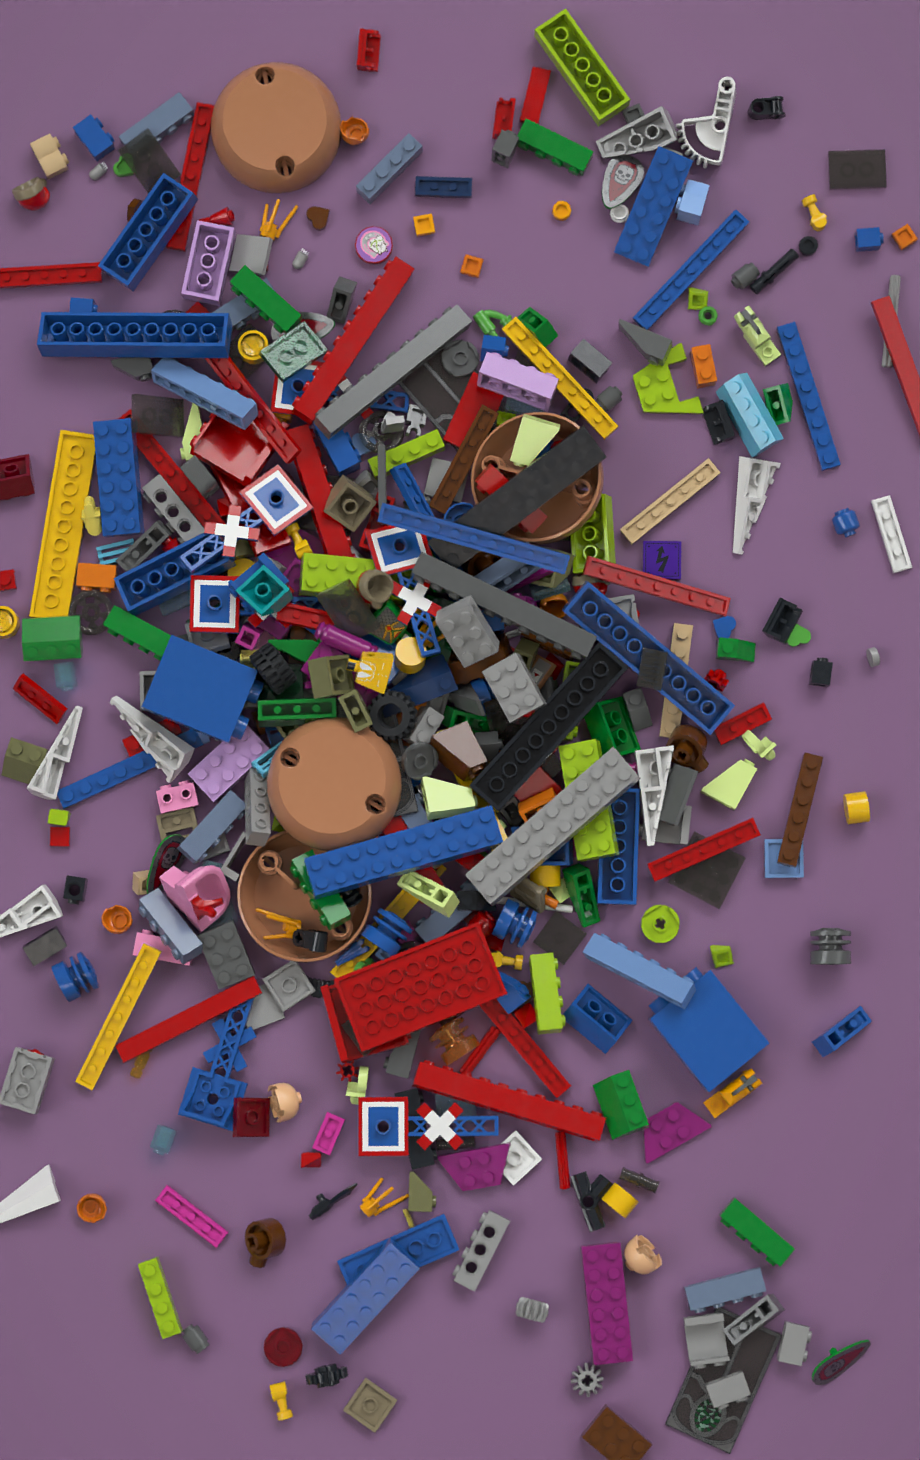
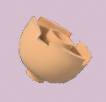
[268,1083,302,1123]
[624,1235,662,1275]

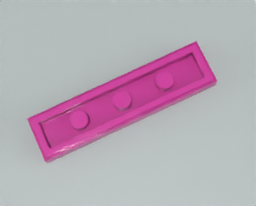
[155,1185,228,1248]

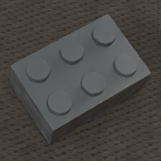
[197,919,255,989]

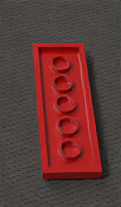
[210,466,291,557]

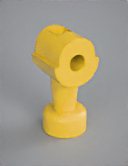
[801,194,827,231]
[285,522,313,560]
[491,951,523,970]
[270,1381,293,1420]

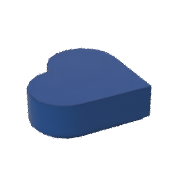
[712,616,736,638]

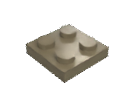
[343,1377,398,1433]

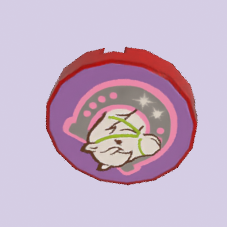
[355,226,393,264]

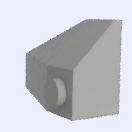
[596,106,677,159]

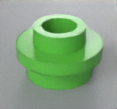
[698,306,718,326]

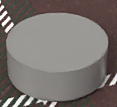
[866,647,880,667]

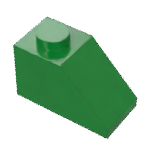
[517,307,559,347]
[763,383,793,425]
[716,637,756,662]

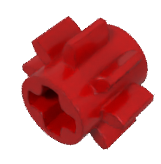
[704,669,729,692]
[336,1060,360,1082]

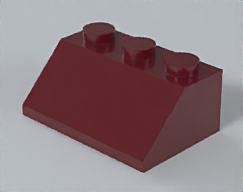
[0,454,35,500]

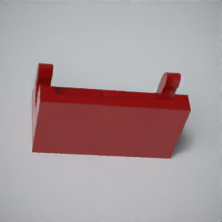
[357,28,381,72]
[492,97,516,139]

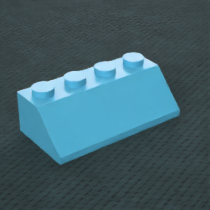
[716,373,784,458]

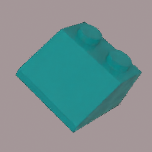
[235,565,293,616]

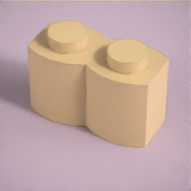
[30,133,69,180]

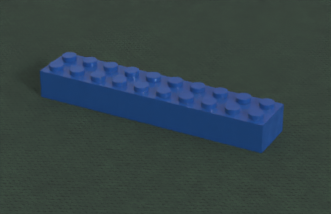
[37,312,233,358]
[562,580,735,735]
[304,805,503,900]

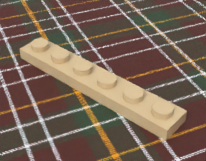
[620,458,720,545]
[659,623,693,738]

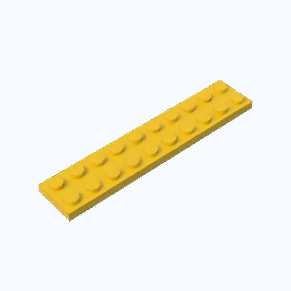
[29,430,96,618]

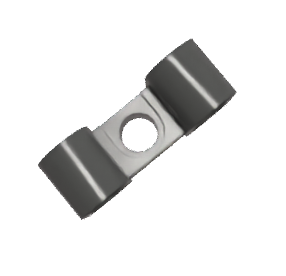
[180,455,220,500]

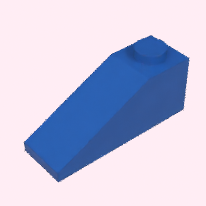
[497,970,531,1014]
[812,1006,872,1057]

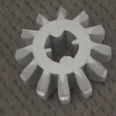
[516,1297,549,1323]
[570,1363,604,1397]

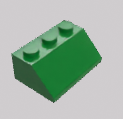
[22,615,83,661]
[584,696,641,757]
[593,1070,649,1140]

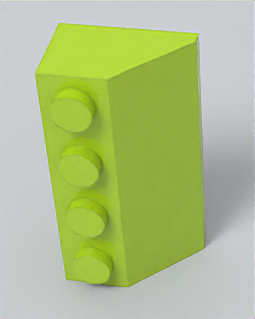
[571,494,616,574]

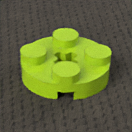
[641,905,680,943]

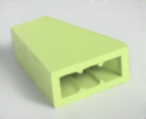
[510,414,561,467]
[700,759,757,810]
[420,777,477,820]

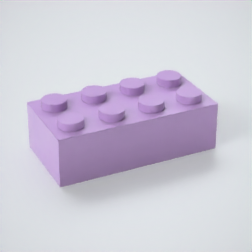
[181,220,236,306]
[477,352,559,412]
[188,725,269,803]

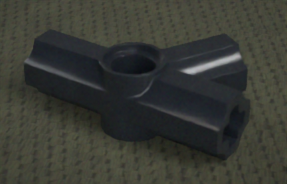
[570,1171,613,1232]

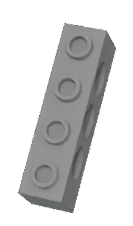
[142,474,204,544]
[244,768,271,847]
[452,1210,510,1292]

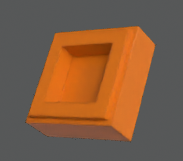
[891,224,918,251]
[460,254,484,278]

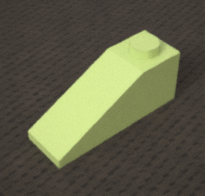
[180,403,203,462]
[397,872,460,918]

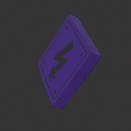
[643,541,681,580]

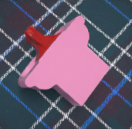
[159,865,231,933]

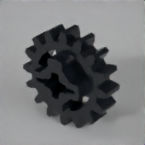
[305,1364,348,1388]

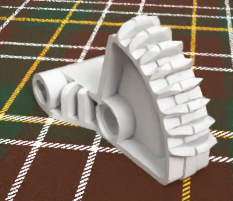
[676,77,736,169]

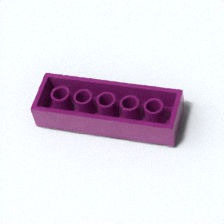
[581,1241,633,1365]

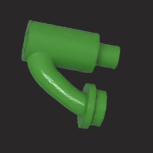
[472,310,512,336]

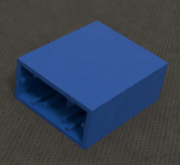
[141,635,264,744]
[648,967,769,1092]

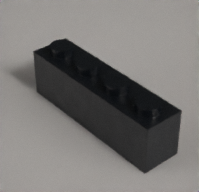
[394,1088,438,1170]

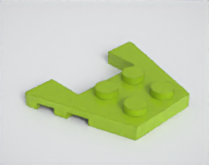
[632,343,703,415]

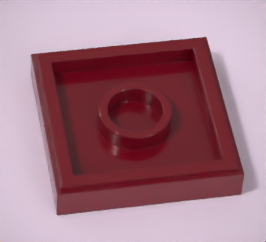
[233,1098,270,1137]

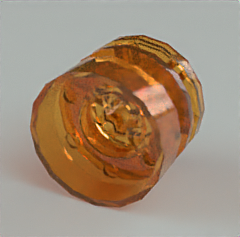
[429,1017,480,1066]

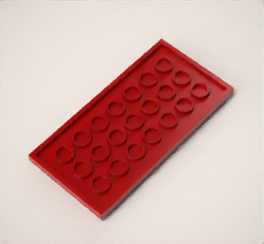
[333,922,508,1053]

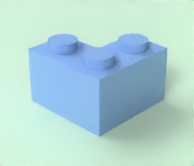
[674,179,710,226]

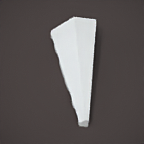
[733,456,781,554]
[110,695,195,783]
[27,706,83,800]
[635,746,674,846]
[0,884,63,937]
[0,1165,61,1223]

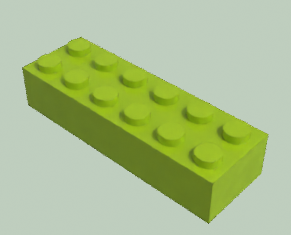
[534,9,630,127]
[299,553,415,605]
[558,739,619,862]

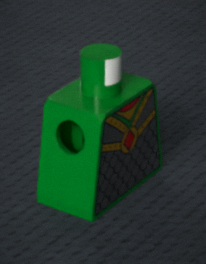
[364,598,413,645]

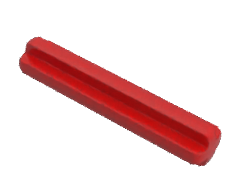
[459,1026,501,1074]
[555,1132,570,1190]

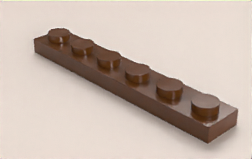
[429,405,499,515]
[777,752,823,868]

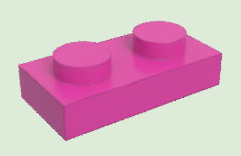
[312,1112,345,1155]

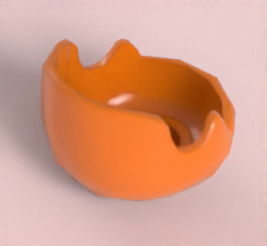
[340,117,369,145]
[539,592,568,618]
[101,905,133,934]
[76,1193,107,1223]

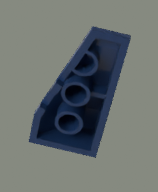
[382,654,458,718]

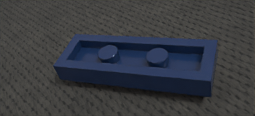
[415,176,472,198]

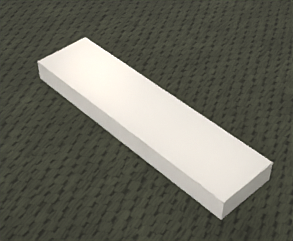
[871,495,912,574]

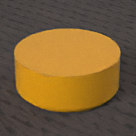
[552,201,571,221]

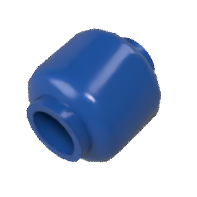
[832,508,860,538]

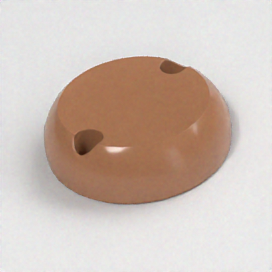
[211,62,341,193]
[471,412,604,545]
[267,717,402,851]
[237,831,372,962]

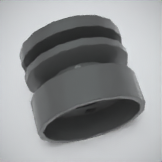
[810,928,851,965]

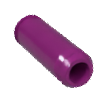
[314,622,378,659]

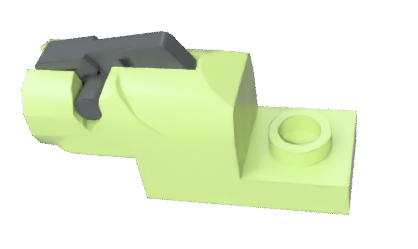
[734,306,781,366]

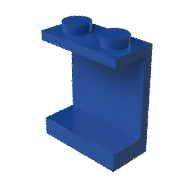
[228,552,289,614]

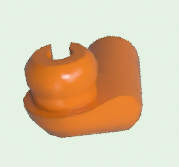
[545,887,559,909]

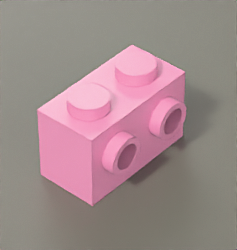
[156,780,200,814]

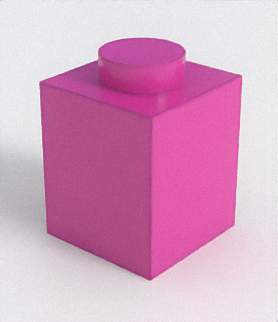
[235,622,264,651]

